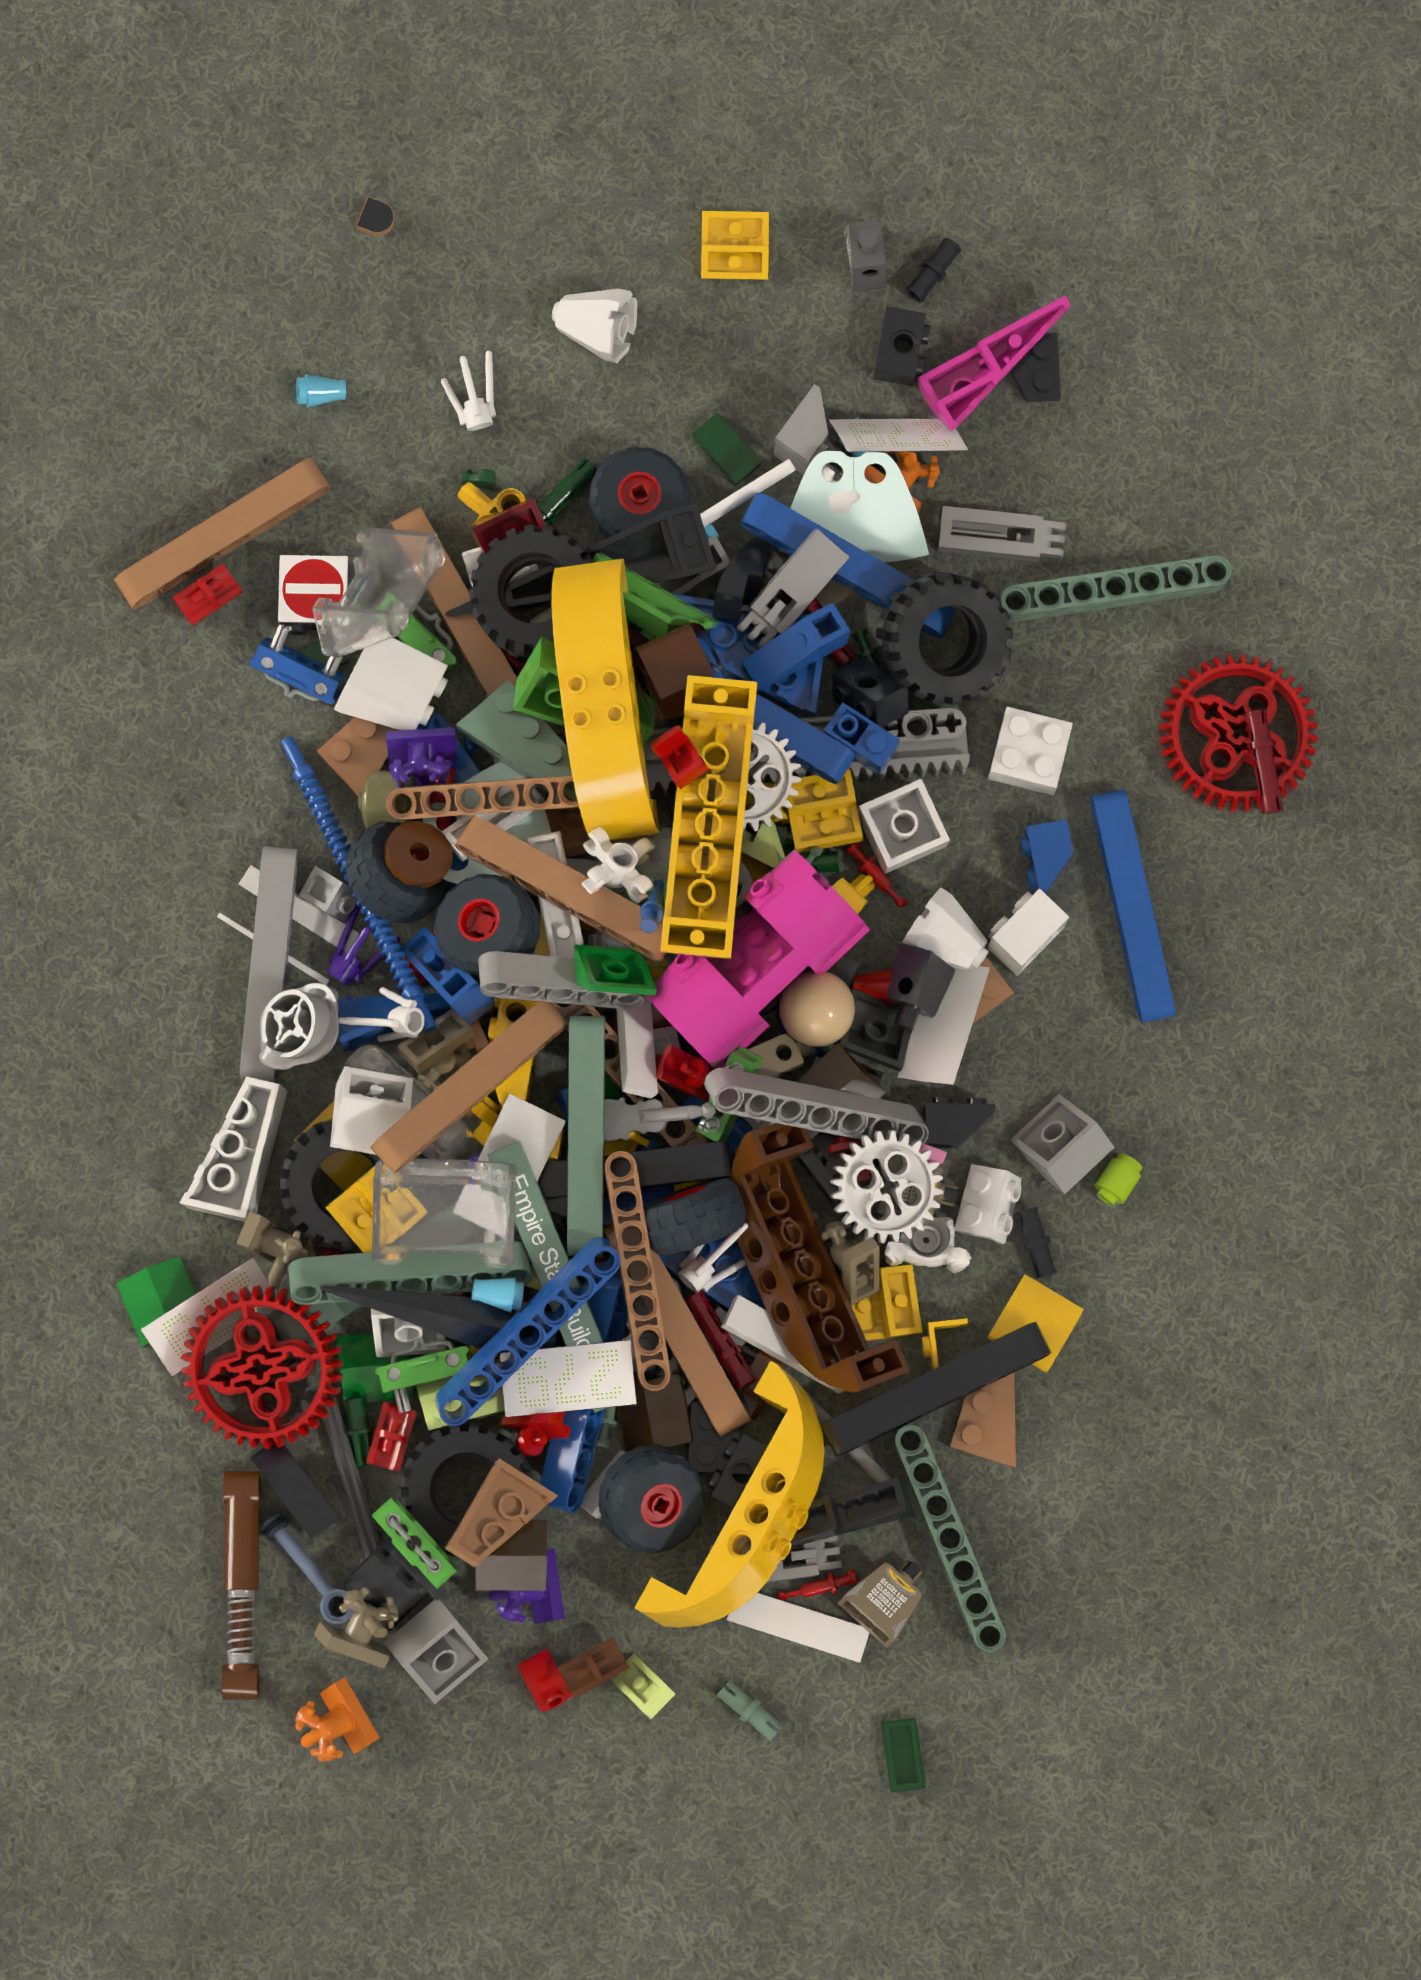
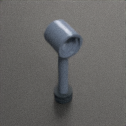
[259,1512,354,1624]

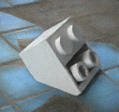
[330,1066,413,1155]

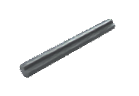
[323,1396,381,1558]

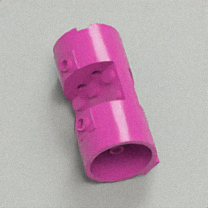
[645,849,870,1069]

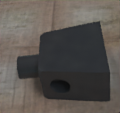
[887,943,956,1031]

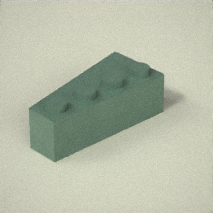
[456,680,578,811]

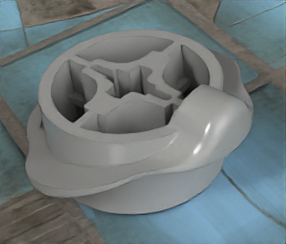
[259,983,339,1070]

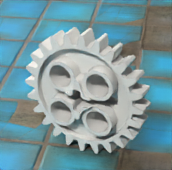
[743,723,801,832]
[830,1130,943,1244]

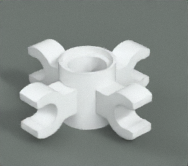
[581,827,655,904]

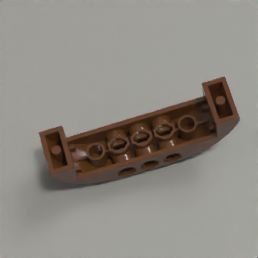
[730,1123,910,1392]

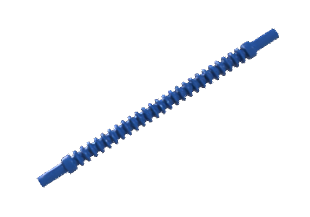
[281,736,437,1033]

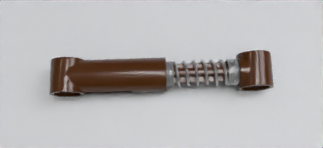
[222,1471,261,1700]

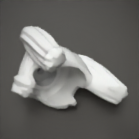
[885,1217,972,1273]

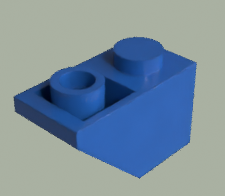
[824,702,900,776]
[1020,819,1073,894]

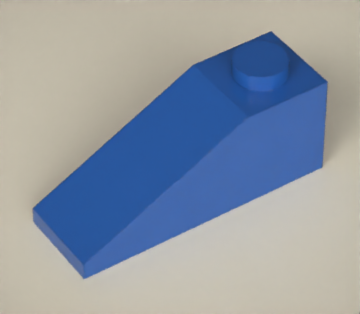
[400,926,495,1026]

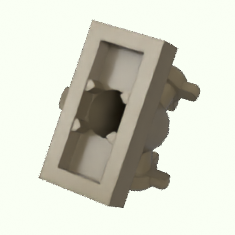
[397,1008,475,1090]
[236,1211,317,1289]
[821,1221,879,1306]
[314,1587,399,1668]

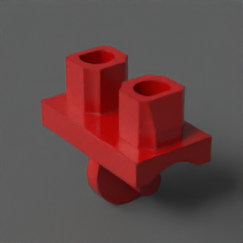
[173,564,243,627]
[655,1045,714,1101]
[366,1402,417,1472]
[501,1411,571,1456]

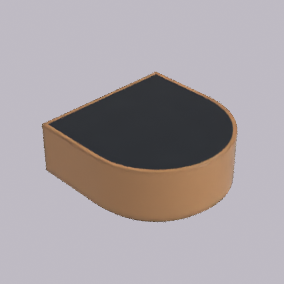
[356,196,395,237]

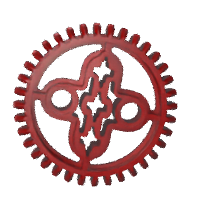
[1158,654,1318,813]
[181,1285,344,1449]

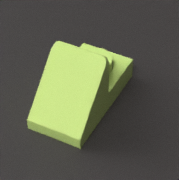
[741,821,785,868]
[610,1653,675,1719]

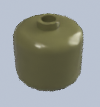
[358,771,423,829]

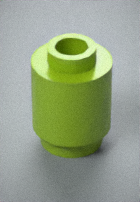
[1094,1153,1143,1206]

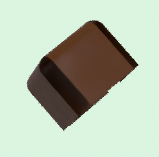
[631,622,727,722]

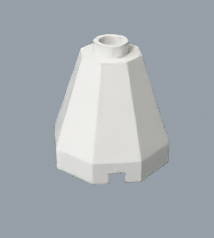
[552,288,638,363]
[902,887,989,971]

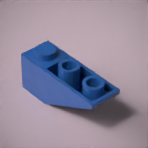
[741,603,850,691]

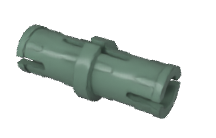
[716,1679,784,1742]

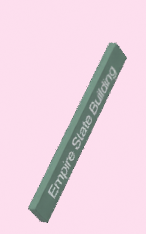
[487,1141,608,1413]

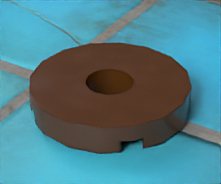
[384,821,453,888]

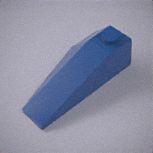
[337,993,452,1053]

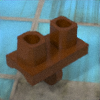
[557,1637,629,1699]

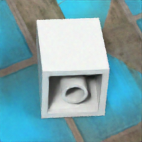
[334,628,448,730]

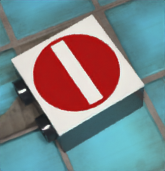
[278,555,350,636]

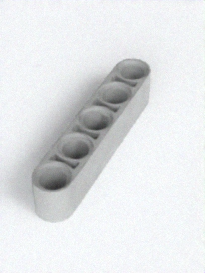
[478,951,644,1009]

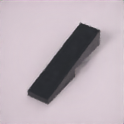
[791,1477,915,1547]

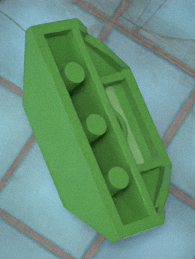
[593,553,719,640]

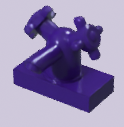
[386,727,459,797]
[489,1549,565,1624]

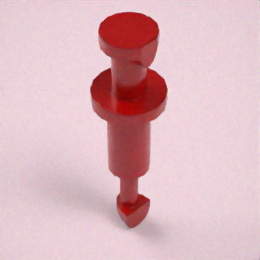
[845,842,908,907]
[776,1569,859,1601]

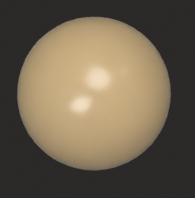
[779,971,855,1047]

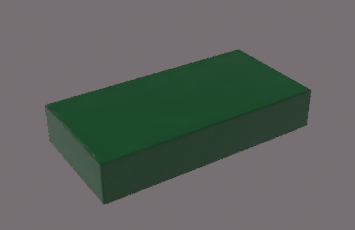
[692,412,761,487]
[881,1718,926,1793]

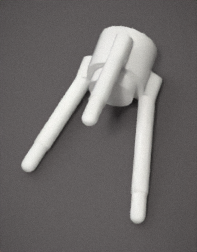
[441,351,497,431]
[338,987,424,1042]
[678,1223,748,1293]

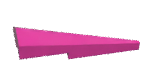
[917,295,1071,431]

